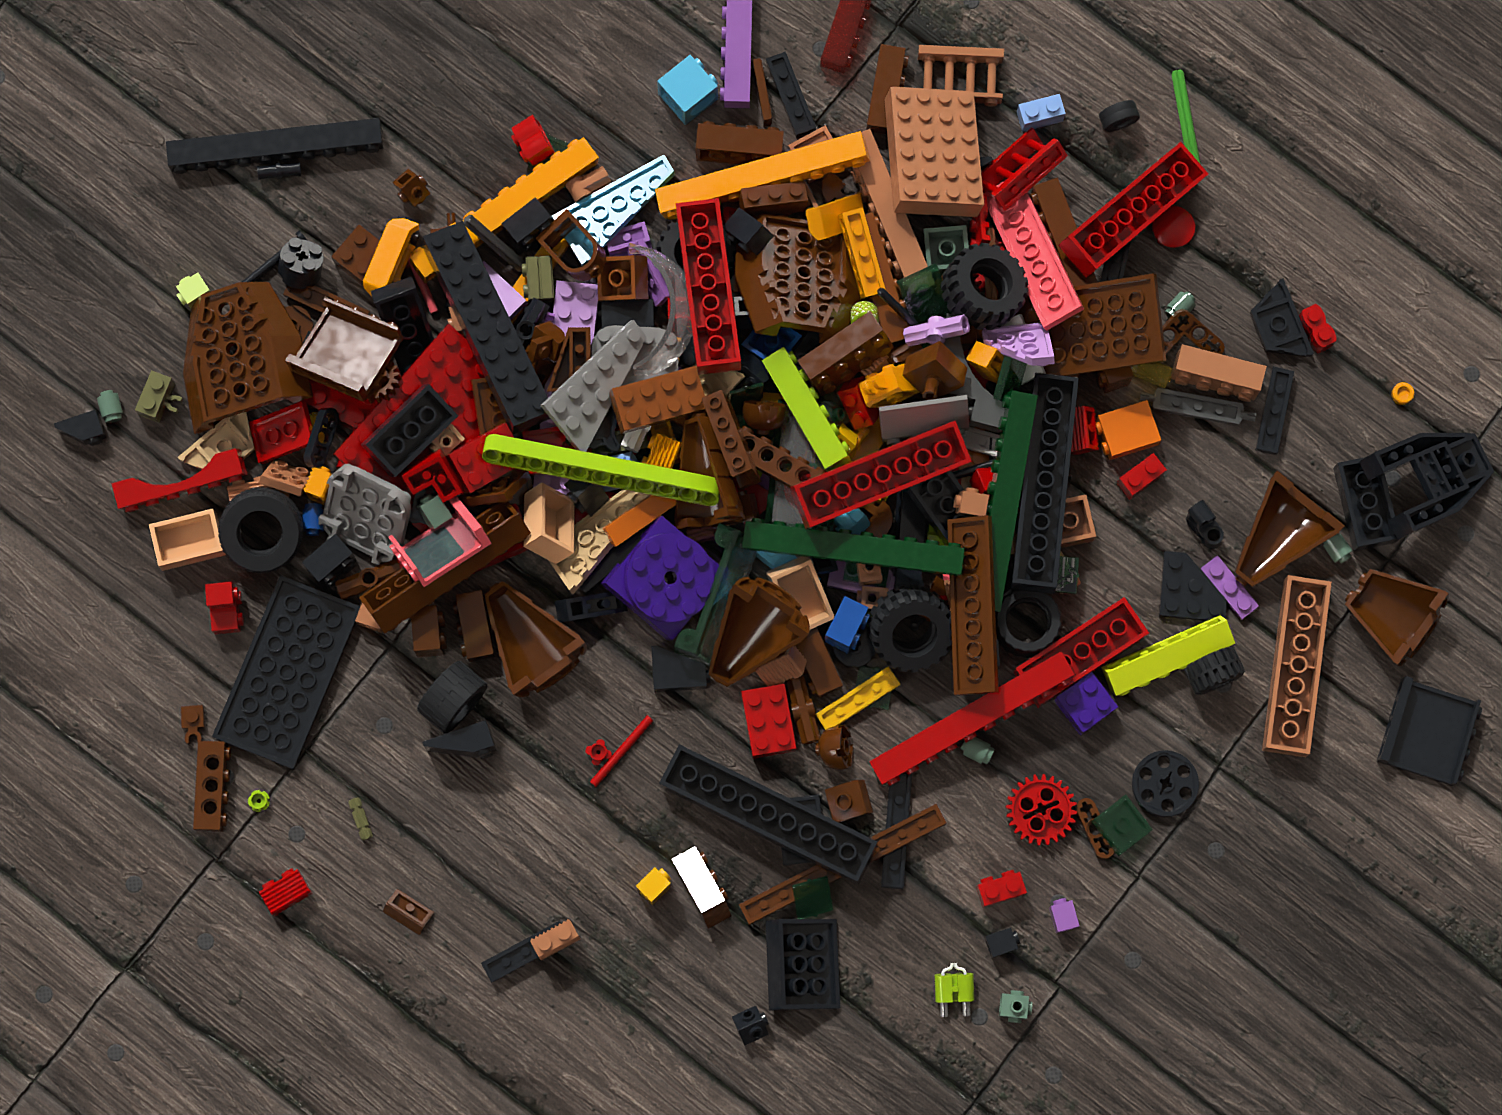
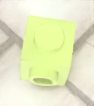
[176,273,210,309]

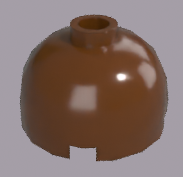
[743,400,787,435]
[815,725,854,769]

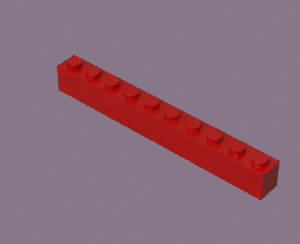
[869,651,1076,786]

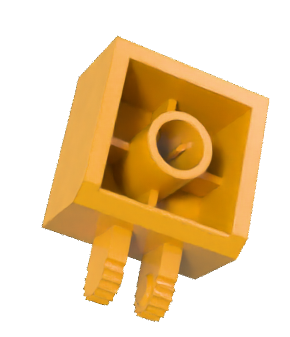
[858,364,919,408]

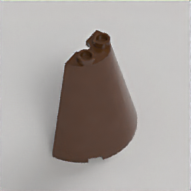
[1345,569,1449,666]

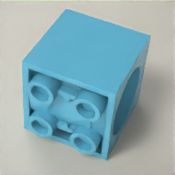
[657,55,718,125]

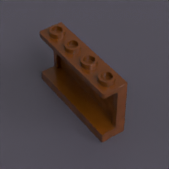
[702,389,762,490]

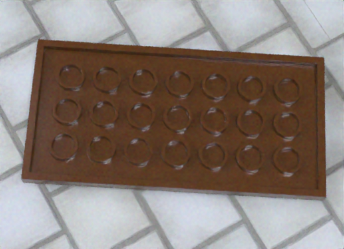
[1014,273,1166,382]

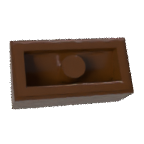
[383,889,434,935]

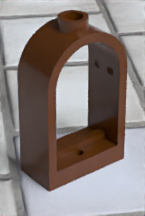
[536,209,606,281]

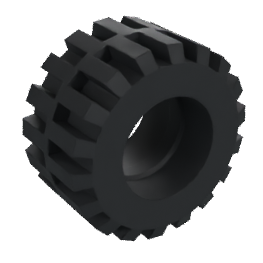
[1184,647,1246,695]

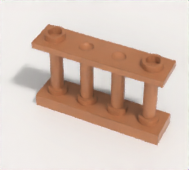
[918,45,1004,107]

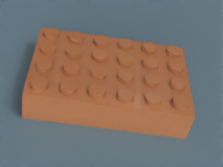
[885,87,984,217]

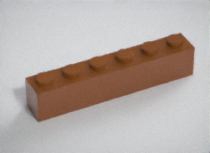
[865,212,910,343]

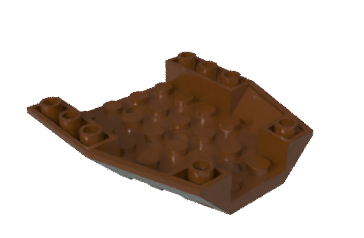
[735,213,860,343]
[183,282,313,434]

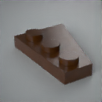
[459,470,531,508]

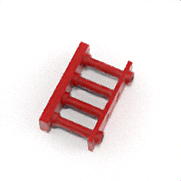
[981,127,1068,211]

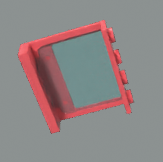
[389,496,492,587]

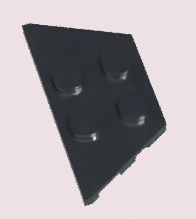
[1250,278,1314,357]

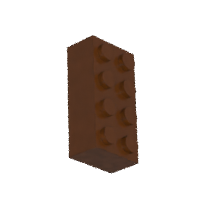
[696,121,784,165]
[798,311,894,397]

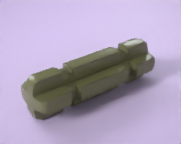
[348,797,373,841]

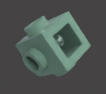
[999,990,1032,1023]

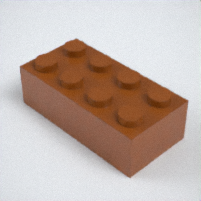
[609,366,706,434]

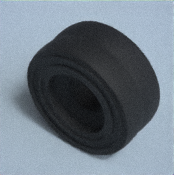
[1099,100,1140,132]

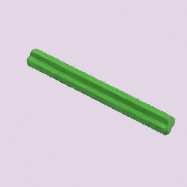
[1172,70,1200,163]

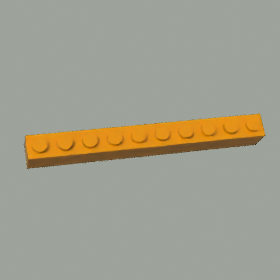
[655,131,870,220]
[410,137,599,283]

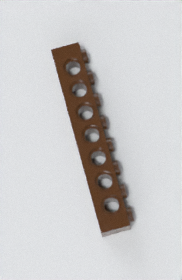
[671,410,827,488]

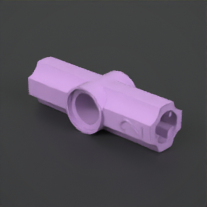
[903,315,970,346]

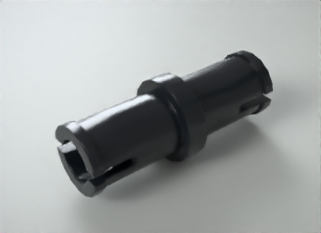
[257,162,301,180]

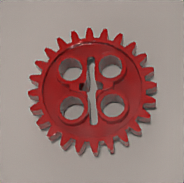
[1005,774,1077,846]

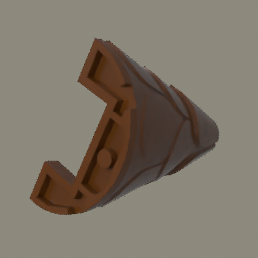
[674,413,745,530]
[1234,471,1345,586]
[709,577,810,687]
[485,581,587,697]

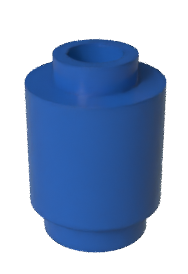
[302,503,324,536]

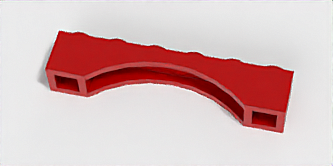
[111,448,248,512]

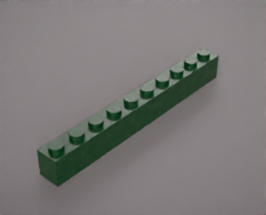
[986,390,1038,613]
[742,518,966,577]

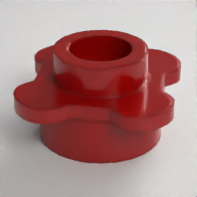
[585,739,611,765]

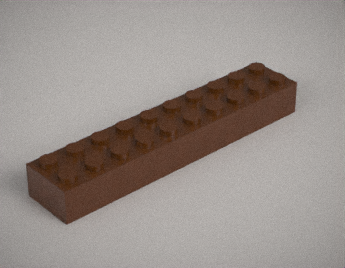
[1030,177,1134,394]

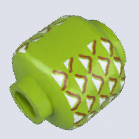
[851,301,879,323]

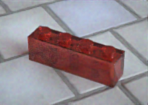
[820,0,872,73]

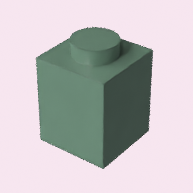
[416,493,452,529]

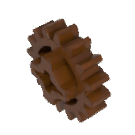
[365,360,402,403]

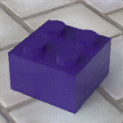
[1054,672,1118,736]

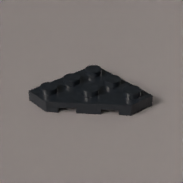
[1159,551,1227,621]

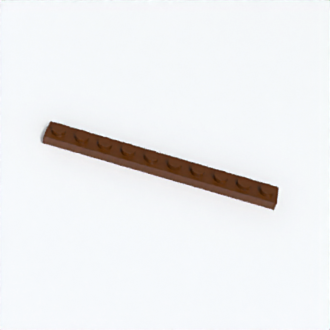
[739,804,947,925]

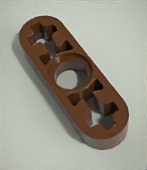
[1075,798,1115,859]

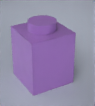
[1049,898,1079,933]

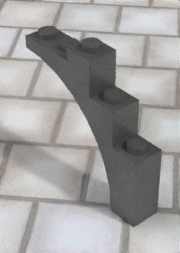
[943,311,1005,434]

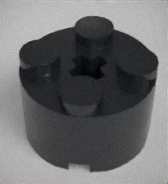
[278,237,324,289]

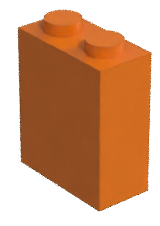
[1096,400,1161,460]

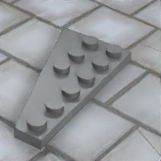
[540,320,647,452]

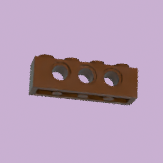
[193,741,231,832]

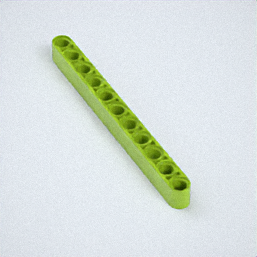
[482,434,720,506]

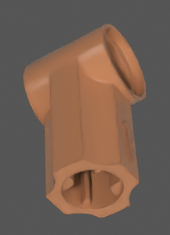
[565,166,611,203]

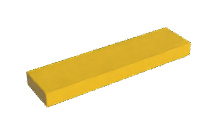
[816,666,901,730]

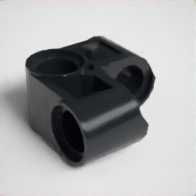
[1186,500,1224,549]

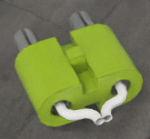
[935,963,974,1017]

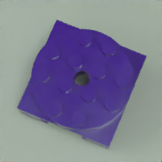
[600,516,728,640]

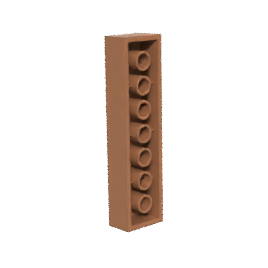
[851,129,935,304]
[1262,575,1332,757]

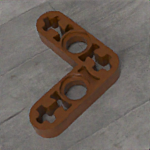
[1162,309,1225,354]

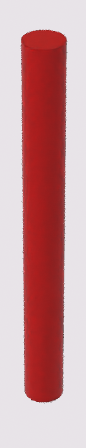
[590,715,654,787]

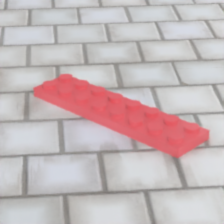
[983,180,1084,331]

